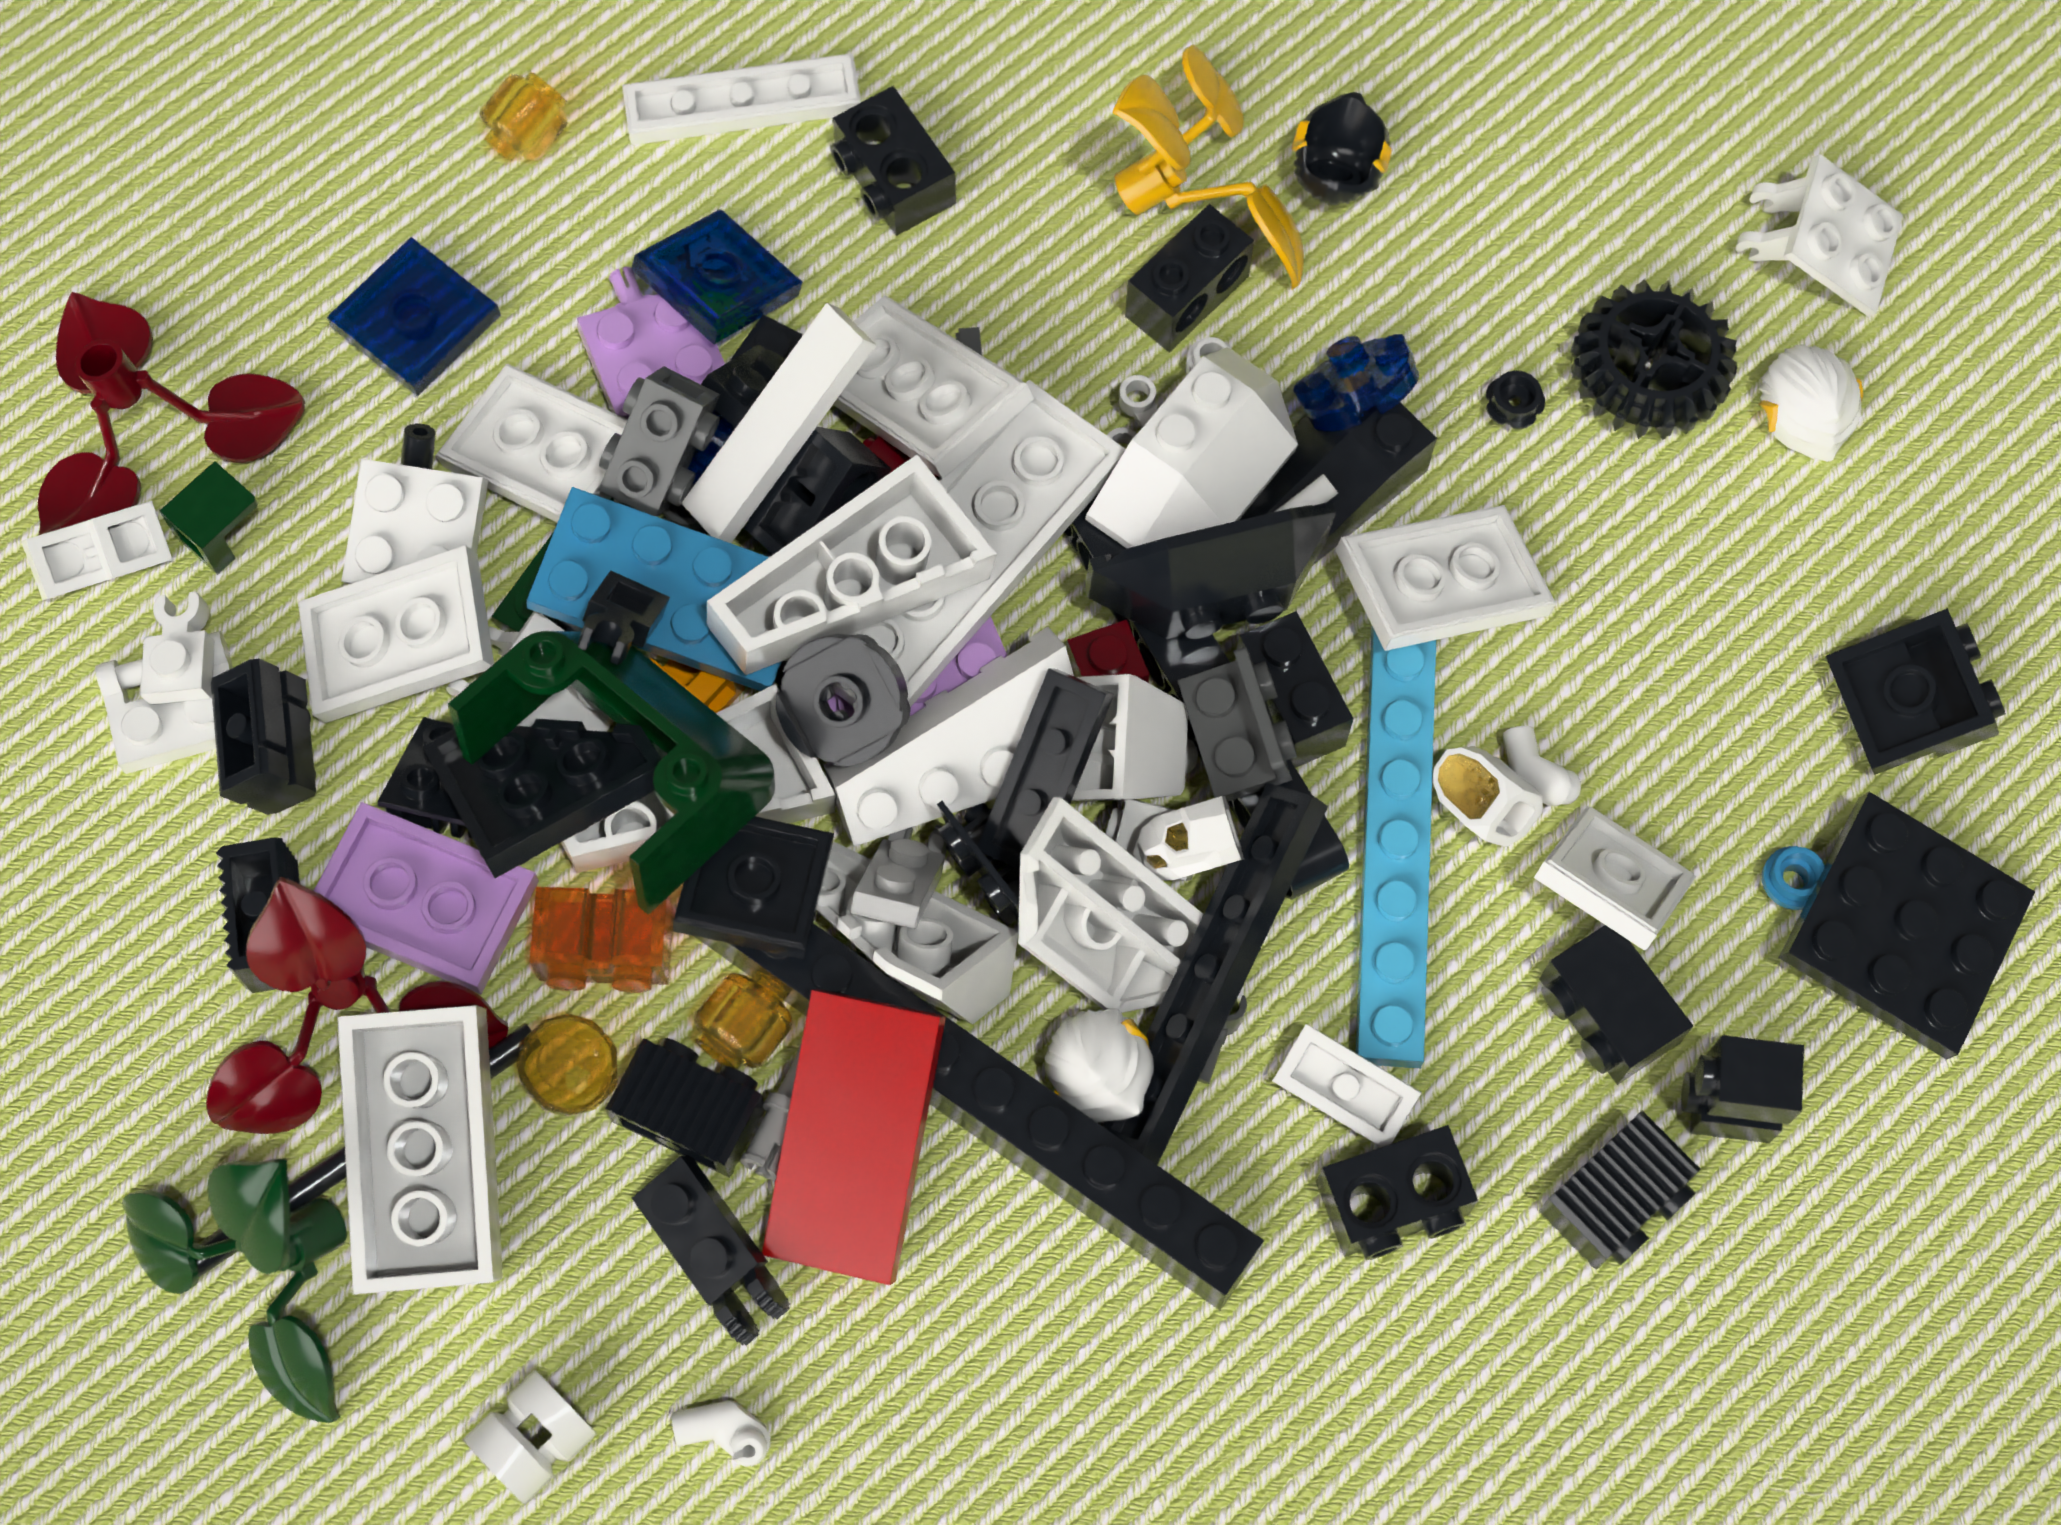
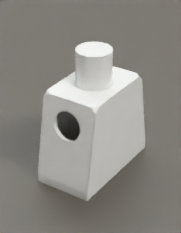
[1072,674,1198,801]

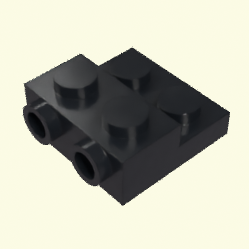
[1826,608,2006,775]

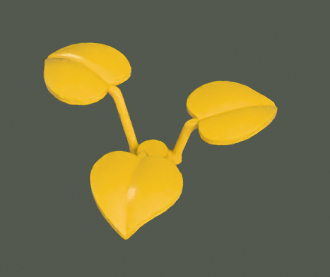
[1113,45,1304,290]

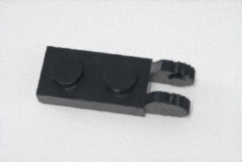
[632,1155,790,1346]

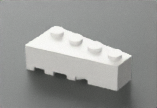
[707,455,997,675]
[824,626,1074,846]
[561,684,836,873]

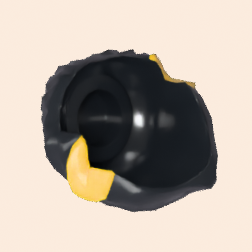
[1291,92,1392,206]

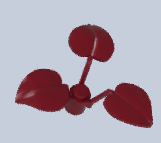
[37,292,306,535]
[206,877,509,1134]

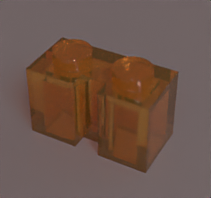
[529,887,674,993]

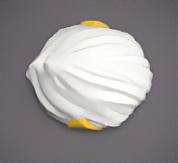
[1759,344,1863,462]
[1044,1009,1154,1122]

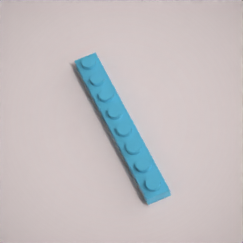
[1356,626,1436,1069]

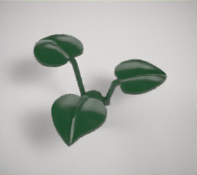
[122,1159,347,1423]

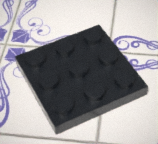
[1779,791,2035,1060]

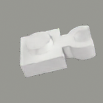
[140,591,215,705]

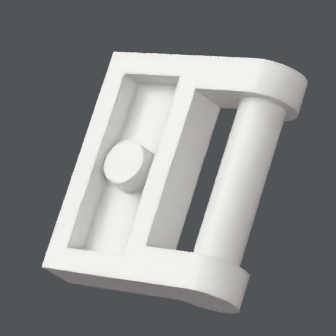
[95,631,233,774]

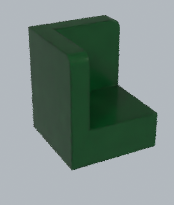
[160,461,258,575]

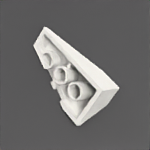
[816,841,1019,1025]

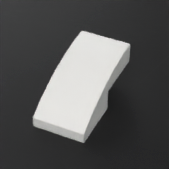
[21,501,173,600]

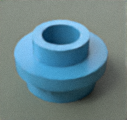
[1762,846,1825,910]

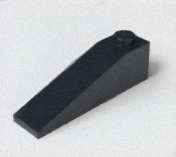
[1240,384,1437,565]

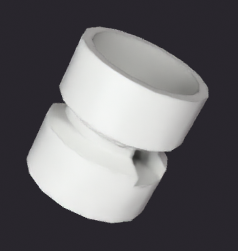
[462,1369,597,1505]

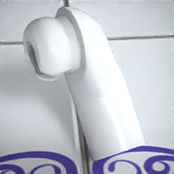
[1503,726,1581,806]
[671,1400,770,1466]

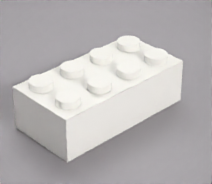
[338,1006,503,1295]

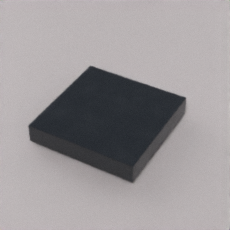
[673,816,834,960]

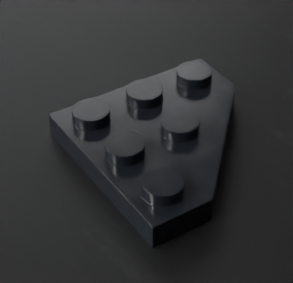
[422,719,661,878]

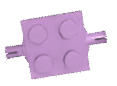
[577,267,725,419]

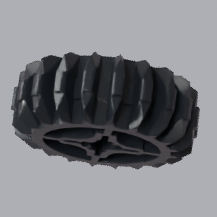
[1571,278,1737,440]

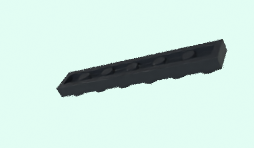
[1103,783,1328,1165]

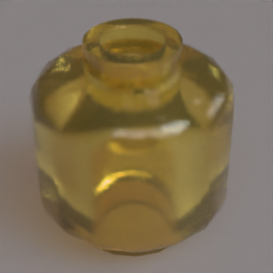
[479,71,568,162]
[694,971,793,1070]

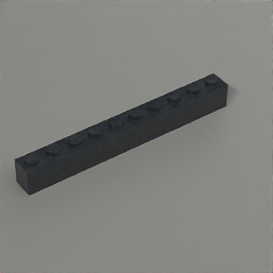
[694,923,1264,1311]

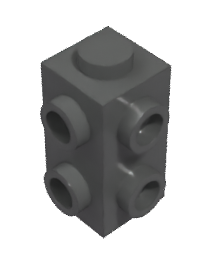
[598,366,720,517]

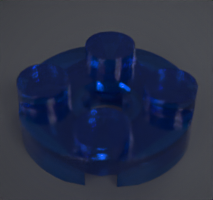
[1293,334,1419,431]

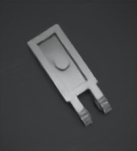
[851,824,947,929]

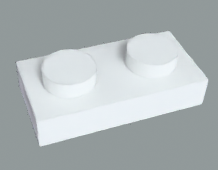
[1272,1024,1422,1147]

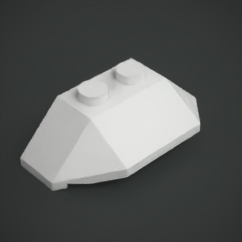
[1085,347,1298,549]
[1018,797,1204,1013]

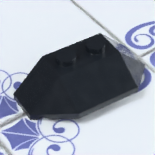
[1085,502,1336,639]

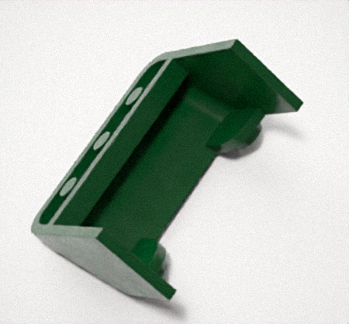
[448,631,775,915]

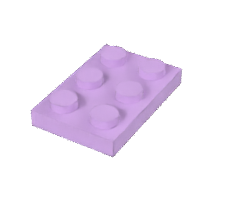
[314,802,539,995]

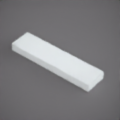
[622,53,861,145]
[682,303,876,543]

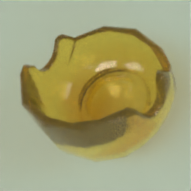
[517,1013,619,1117]

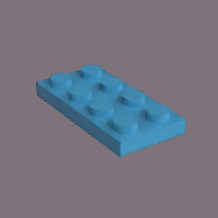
[527,487,782,691]

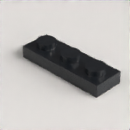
[978,668,1114,870]

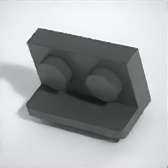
[1177,647,1298,802]

